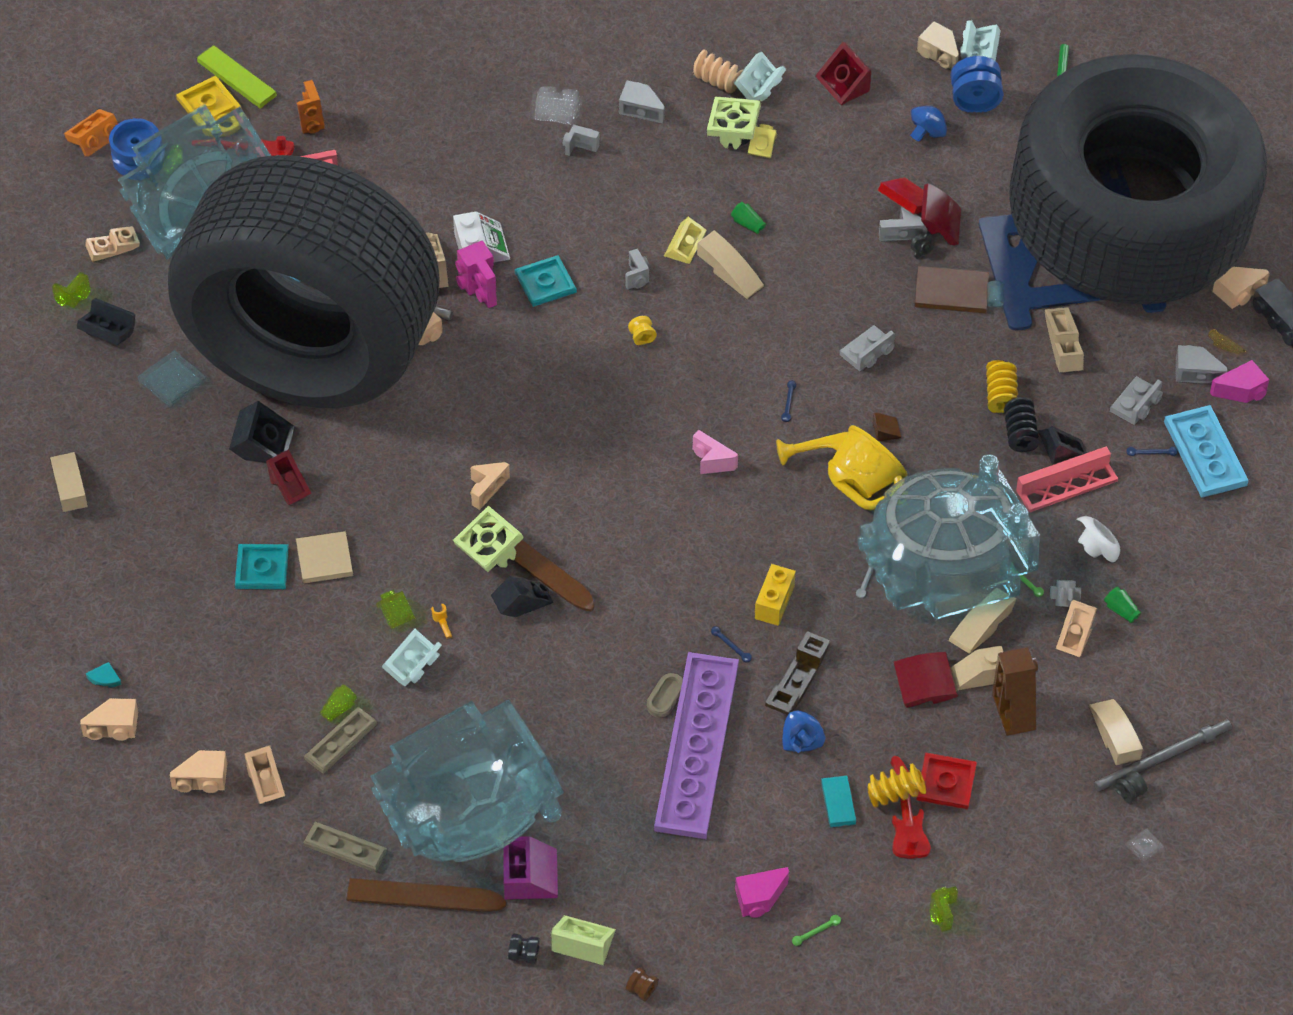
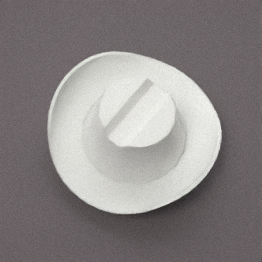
[1076,516,1120,562]

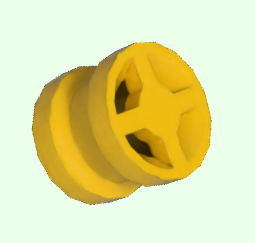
[628,316,657,346]

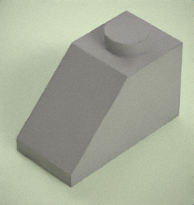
[619,80,664,123]
[1176,345,1227,384]

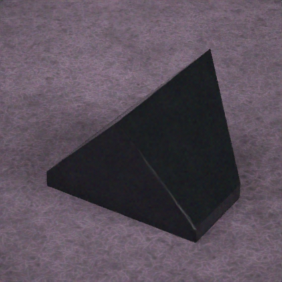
[1038,426,1087,465]

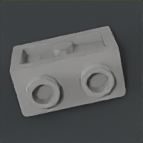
[840,325,895,371]
[1110,376,1163,425]

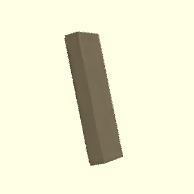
[304,707,377,774]
[304,822,387,873]

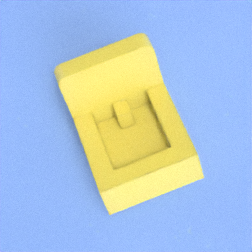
[748,124,777,158]

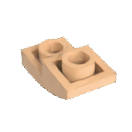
[86,226,140,262]

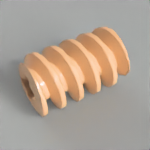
[694,50,743,94]

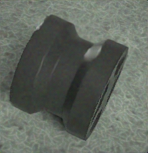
[1114,770,1148,804]

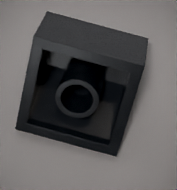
[229,401,295,463]

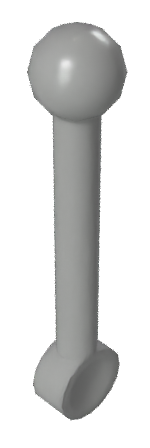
[856,555,880,598]

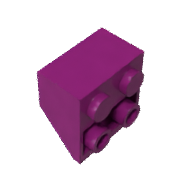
[503,836,558,900]

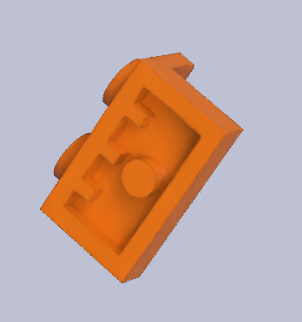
[297,80,325,134]
[64,109,118,157]

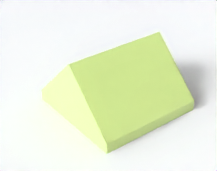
[551,915,616,965]

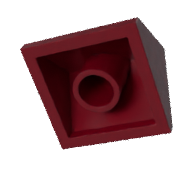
[815,42,871,105]

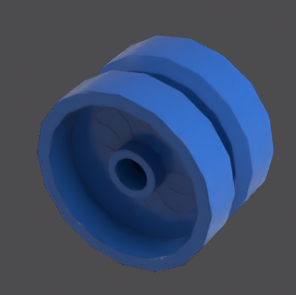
[951,56,1004,112]
[109,118,163,178]

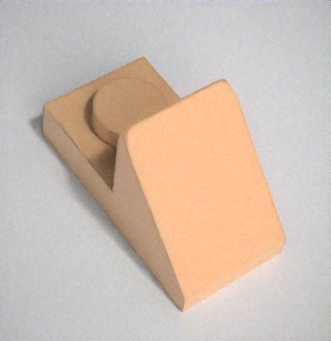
[471,462,510,510]
[1056,600,1097,657]
[244,746,285,804]

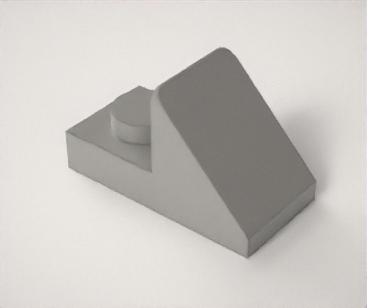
[879,206,927,241]

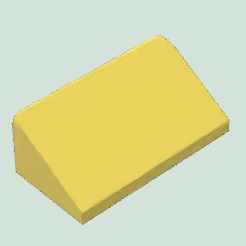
[664,217,707,264]

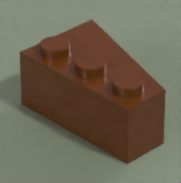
[992,647,1038,736]

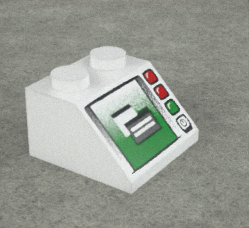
[453,212,510,262]

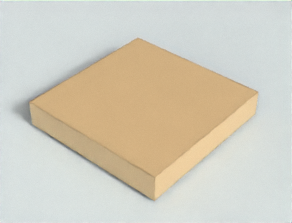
[296,531,353,583]

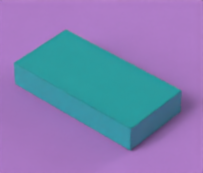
[821,776,856,827]

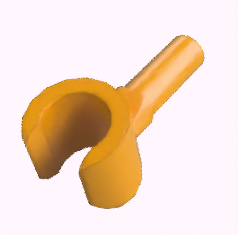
[431,604,452,639]

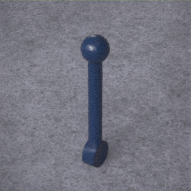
[781,380,797,422]
[1126,446,1178,456]
[711,626,752,663]

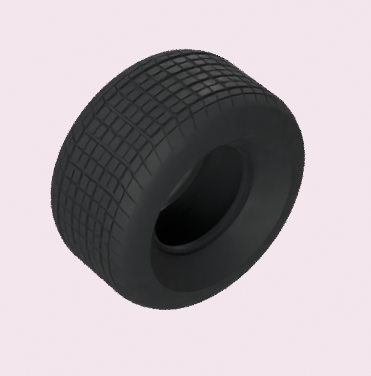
[1009,54,1267,304]
[168,155,440,409]

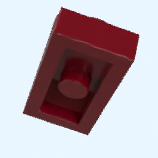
[266,449,311,505]

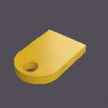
[176,76,243,135]

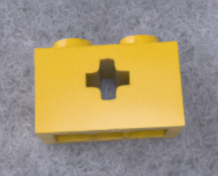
[755,564,795,626]

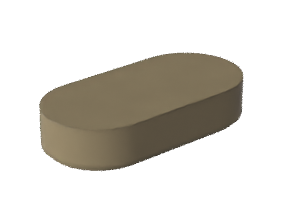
[647,673,683,717]

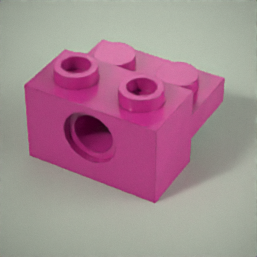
[455,240,497,308]

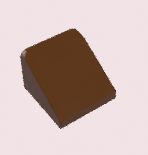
[872,413,901,441]

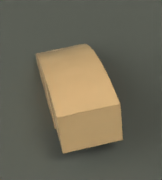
[697,230,764,299]
[1045,307,1084,372]
[50,452,88,512]
[949,586,1016,654]
[1089,699,1143,765]

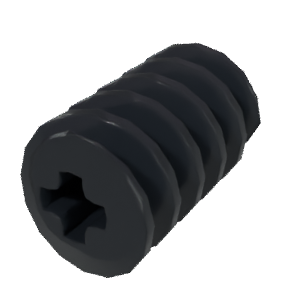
[1004,397,1040,452]

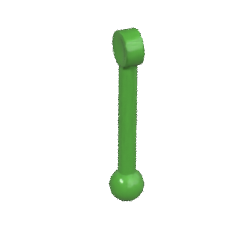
[1003,560,1044,597]
[792,915,841,946]

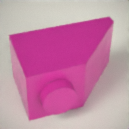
[1210,360,1269,403]
[735,867,789,918]

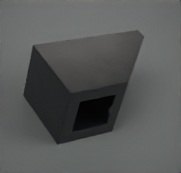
[491,576,553,617]

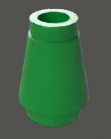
[731,202,766,234]
[1104,586,1141,623]

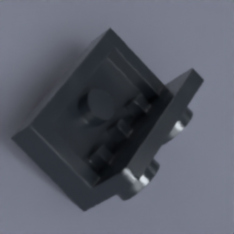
[77,298,136,345]

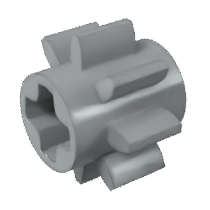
[1050,580,1081,607]

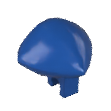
[910,106,947,142]
[782,710,826,753]

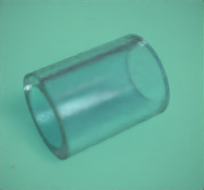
[987,281,1004,307]

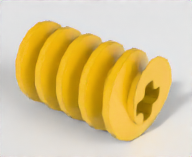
[986,360,1018,413]
[867,763,926,808]

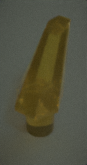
[1208,329,1245,354]

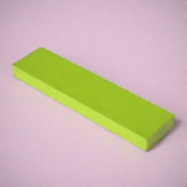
[197,45,277,108]

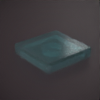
[137,350,207,408]

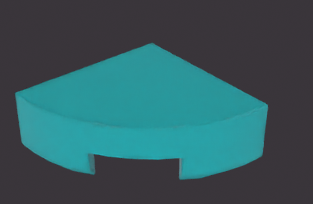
[86,662,121,687]

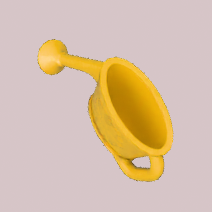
[776,425,908,511]

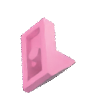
[693,430,738,474]

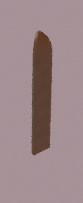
[489,523,594,612]
[347,878,506,911]

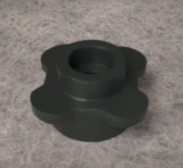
[911,233,933,259]

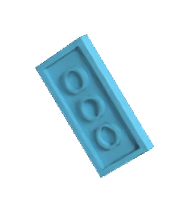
[1164,405,1248,498]

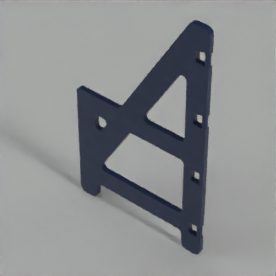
[979,157,1166,330]

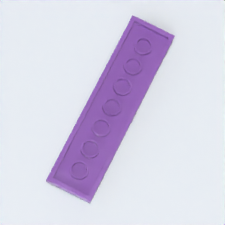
[654,652,739,839]

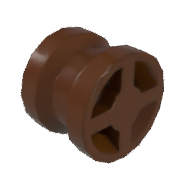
[626,967,659,1002]

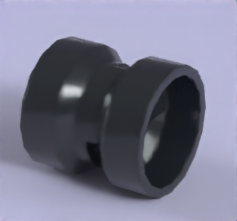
[508,933,540,964]

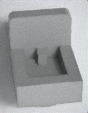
[563,124,599,156]
[625,248,650,290]

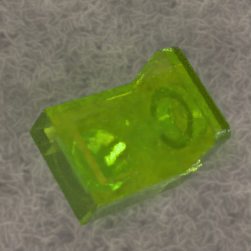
[52,272,91,308]
[376,589,415,629]
[930,886,958,932]

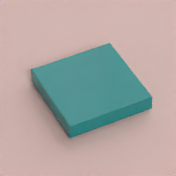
[515,255,577,307]
[235,544,289,589]

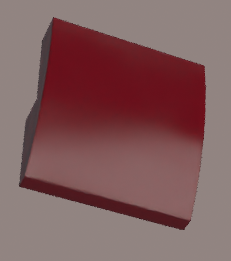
[921,184,961,245]
[894,652,958,708]

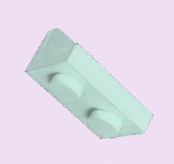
[960,20,1000,60]
[734,52,786,101]
[381,629,442,686]

